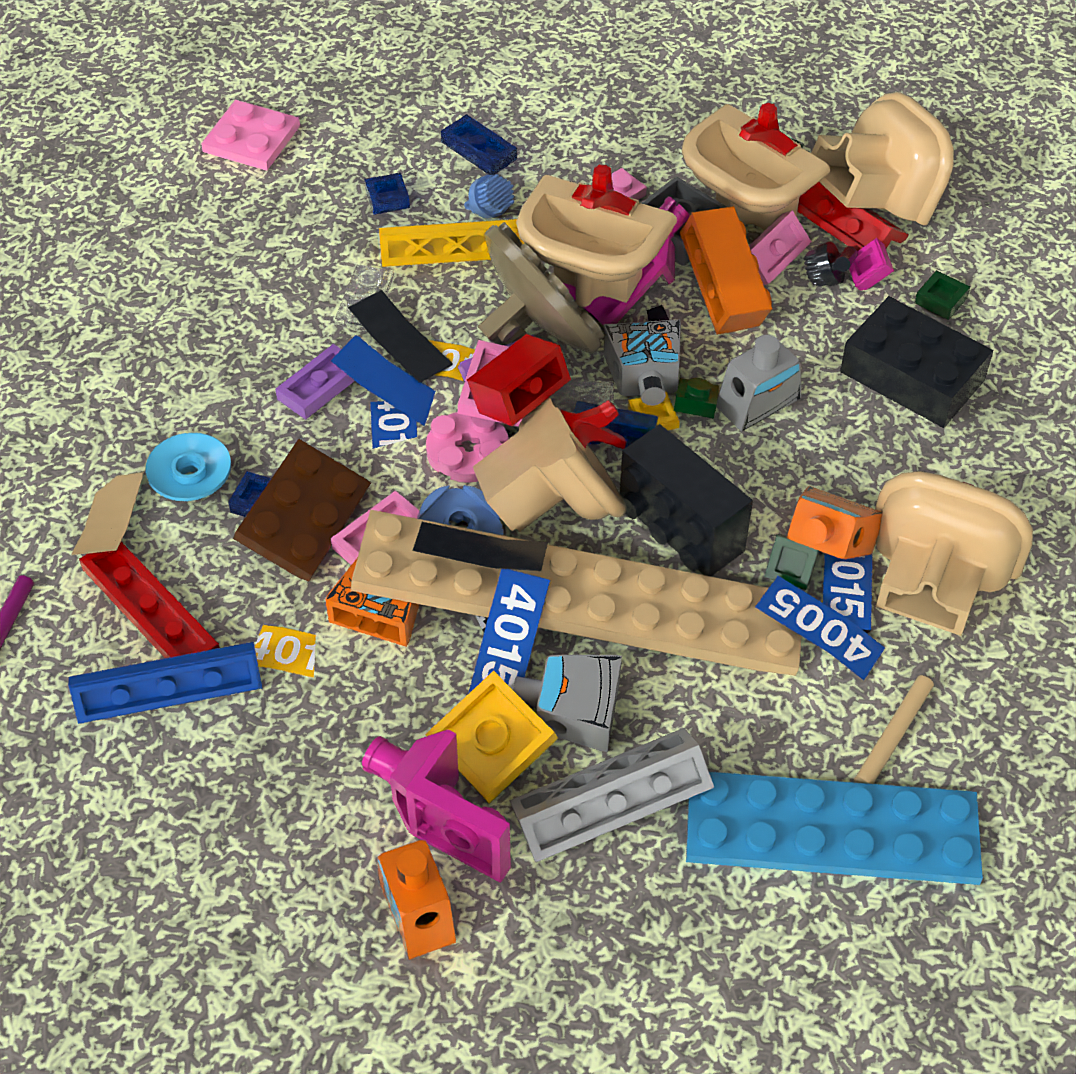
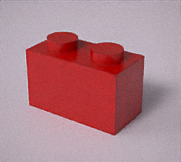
[467,334,571,426]

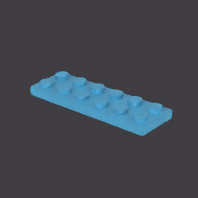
[686,772,983,885]

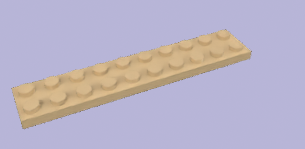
[351,509,802,676]

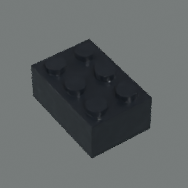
[840,296,994,428]
[619,424,753,577]

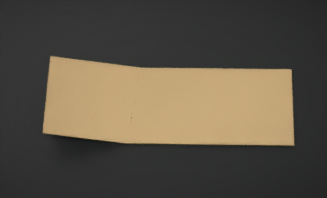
[71,472,144,555]

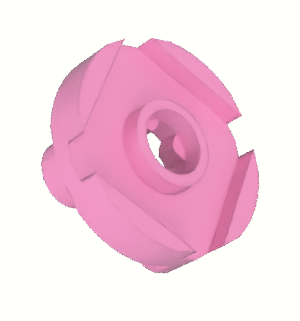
[426,412,509,483]

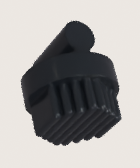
[803,241,858,287]

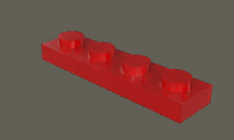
[79,542,220,658]

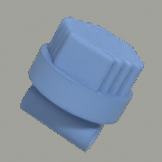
[464,174,514,219]

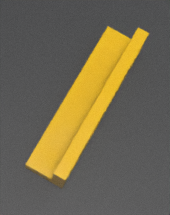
[379,219,524,267]

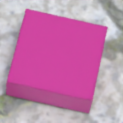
[849,238,894,291]

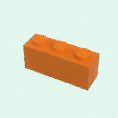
[680,206,772,335]

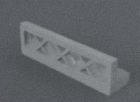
[509,728,714,862]

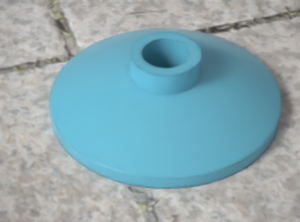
[146,433,231,501]

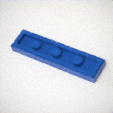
[68,642,262,724]

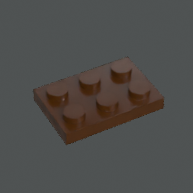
[233,439,371,582]

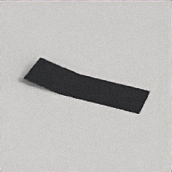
[348,290,453,383]
[412,521,548,571]

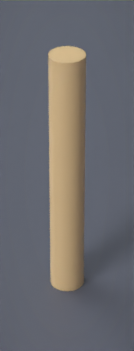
[854,675,934,784]

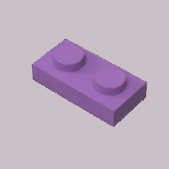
[275,344,355,420]

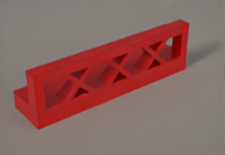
[797,182,909,251]

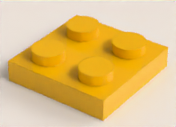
[425,671,558,804]

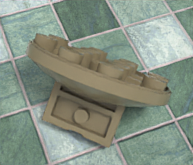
[477,222,605,354]

